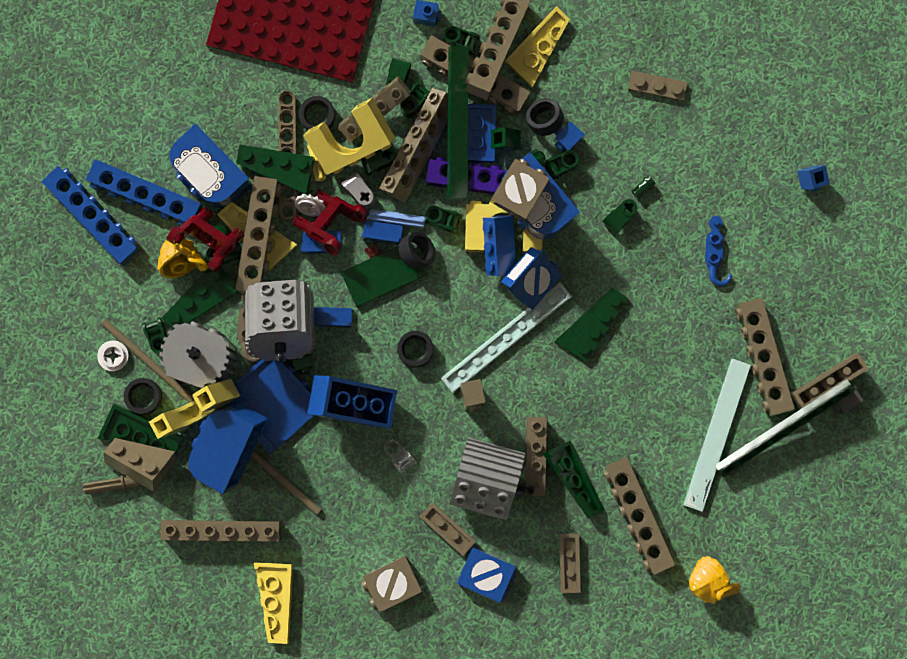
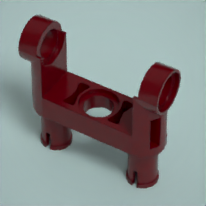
[292,189,369,256]
[166,207,244,272]

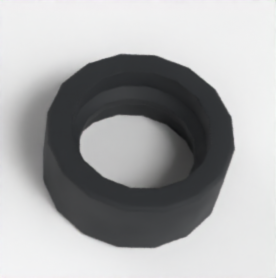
[299,96,336,131]
[526,98,564,136]
[399,231,436,270]
[397,331,434,368]
[123,378,162,415]

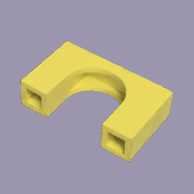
[303,98,395,175]
[465,201,543,254]
[149,379,240,439]

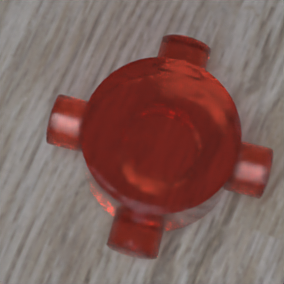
[365,243,381,258]

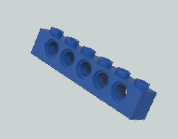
[86,159,203,225]
[41,166,140,266]

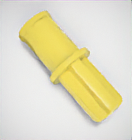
[307,145,326,182]

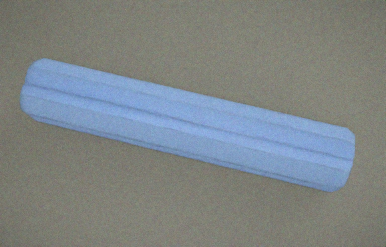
[369,209,425,228]

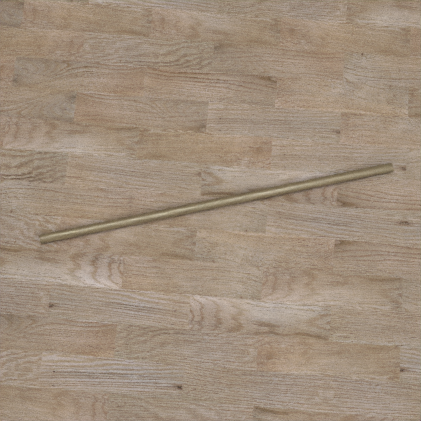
[101,319,322,515]

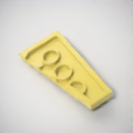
[504,6,570,88]
[217,202,298,271]
[254,562,293,644]

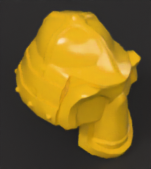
[157,238,208,279]
[689,556,741,604]

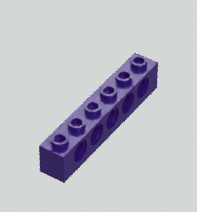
[426,157,507,195]

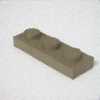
[628,71,687,102]
[420,502,476,556]
[559,534,581,593]

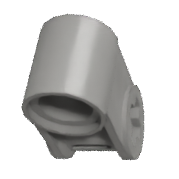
[341,172,375,209]

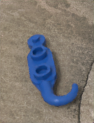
[705,216,732,287]

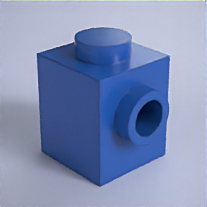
[413,0,442,27]
[554,122,585,153]
[797,165,830,192]

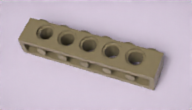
[465,0,531,100]
[420,35,530,115]
[379,88,448,203]
[235,176,281,293]
[735,298,794,416]
[603,457,675,575]
[160,520,281,542]

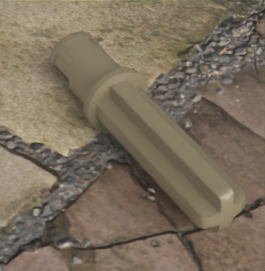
[83,475,142,495]

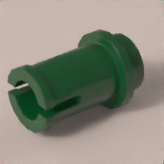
[631,175,656,199]

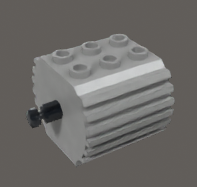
[245,280,315,363]
[159,322,237,389]
[450,437,535,520]

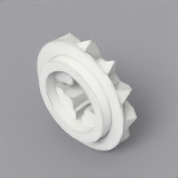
[295,194,326,217]
[97,341,129,372]

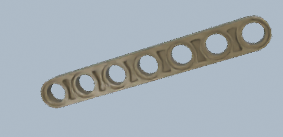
[278,90,297,221]

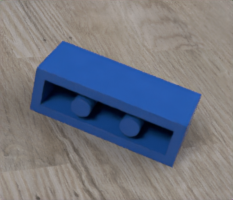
[483,215,516,276]

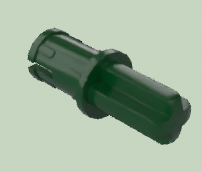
[531,149,546,165]

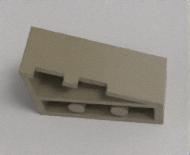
[103,438,176,492]

